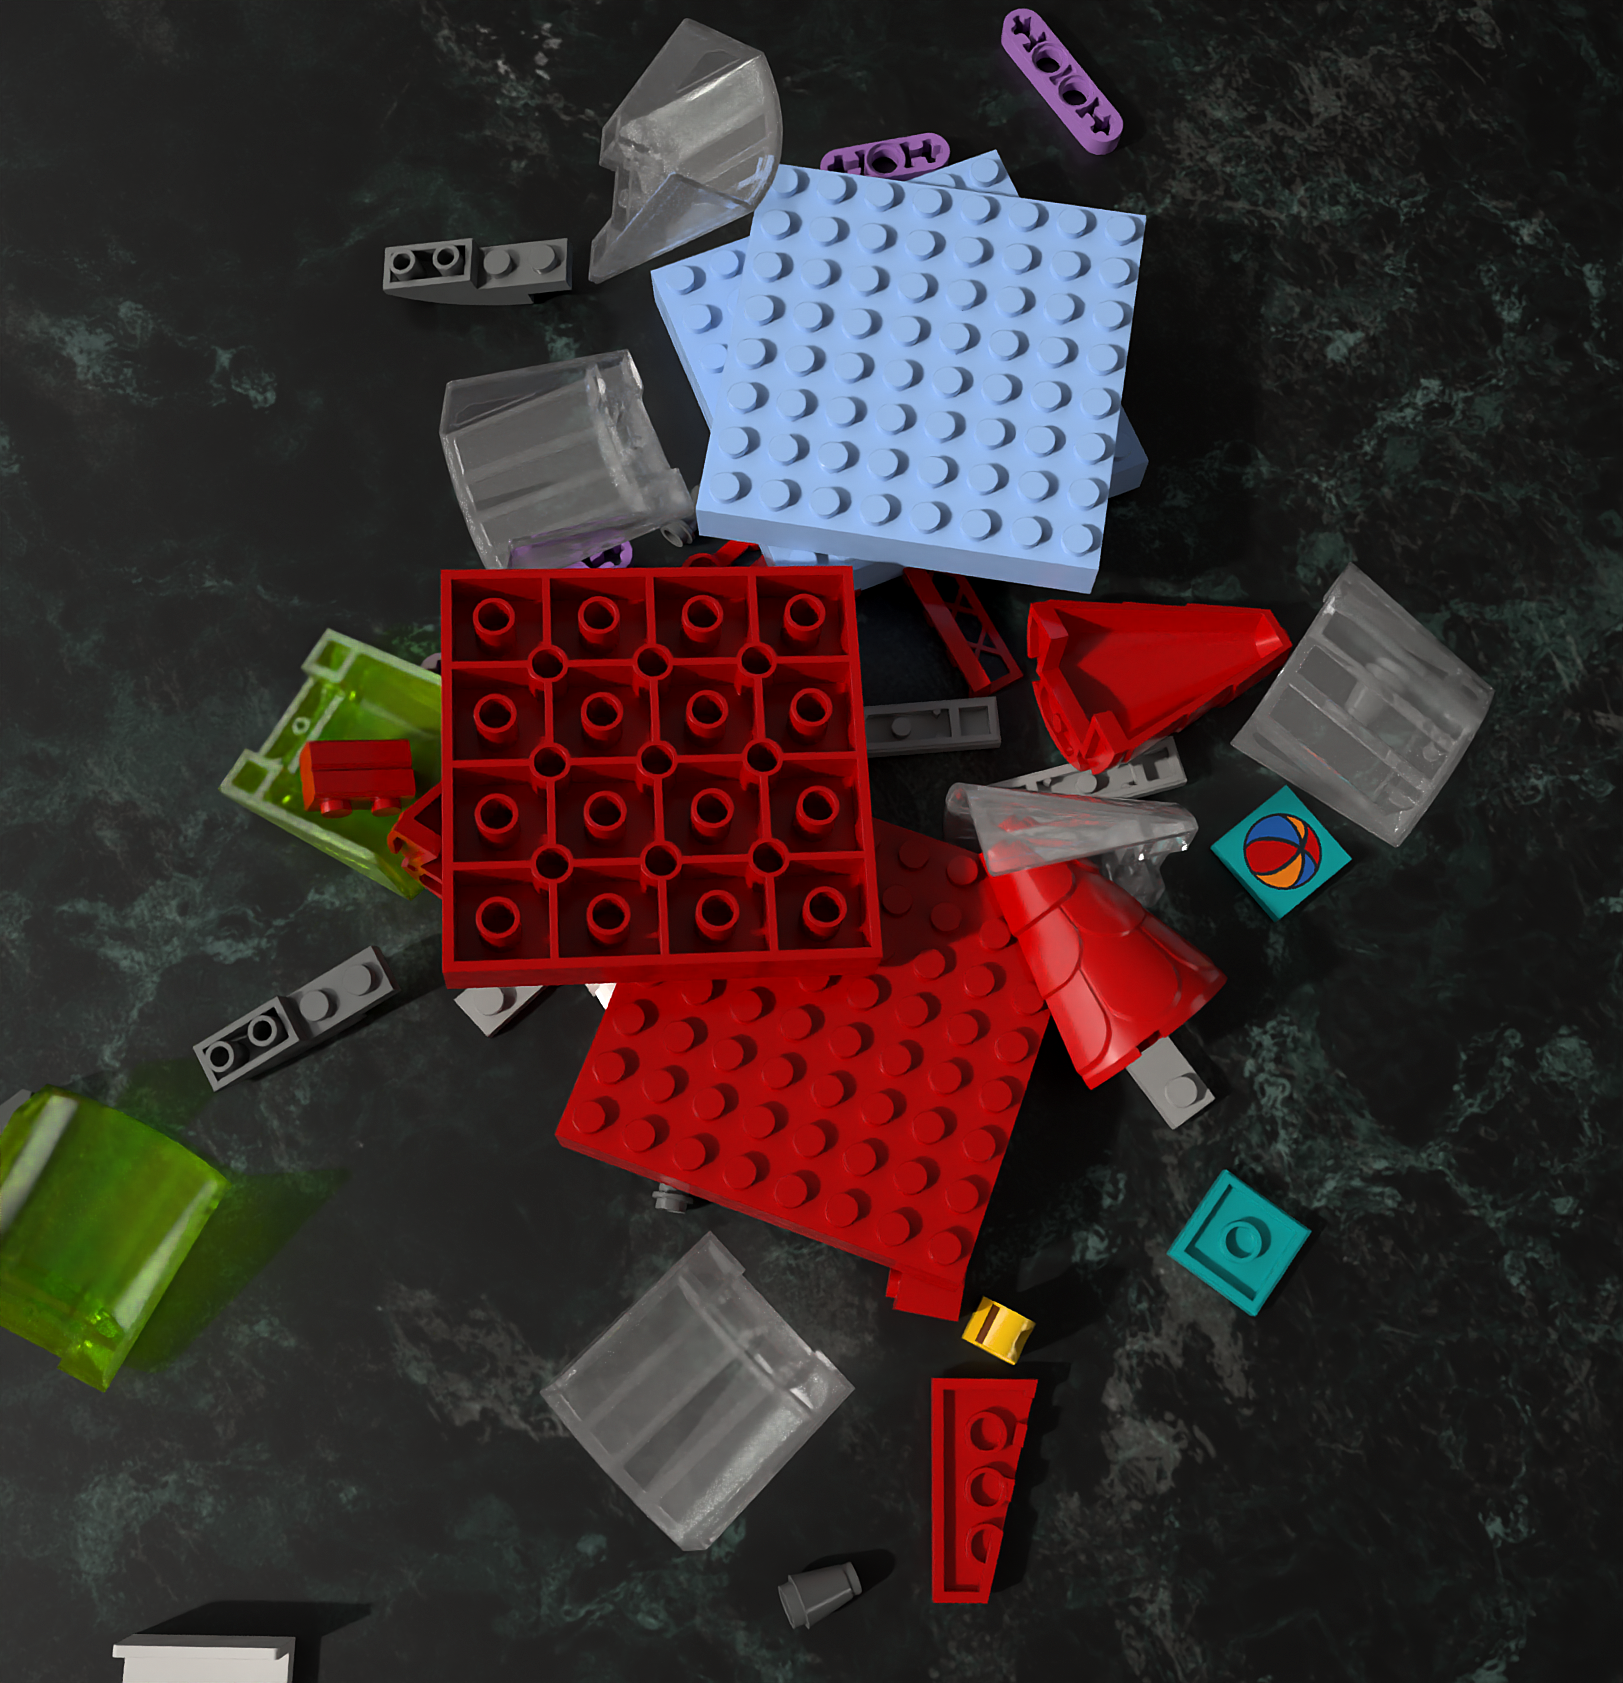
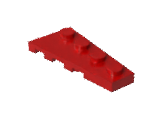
[931,1378,1038,1603]

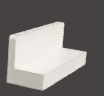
[113,1634,295,1683]

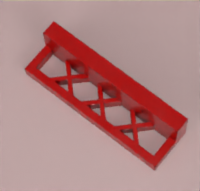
[901,567,1023,698]

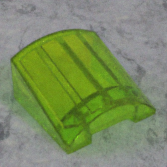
[218,628,442,901]
[0,1083,232,1393]

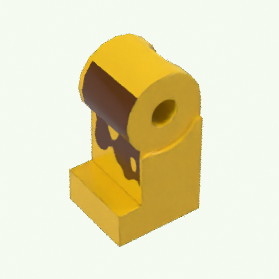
[961,1296,1036,1365]

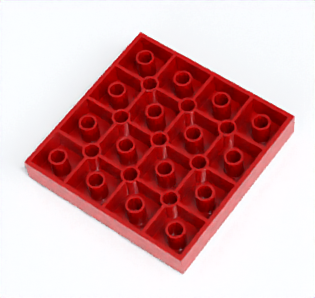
[441,566,883,989]
[555,817,1051,1292]

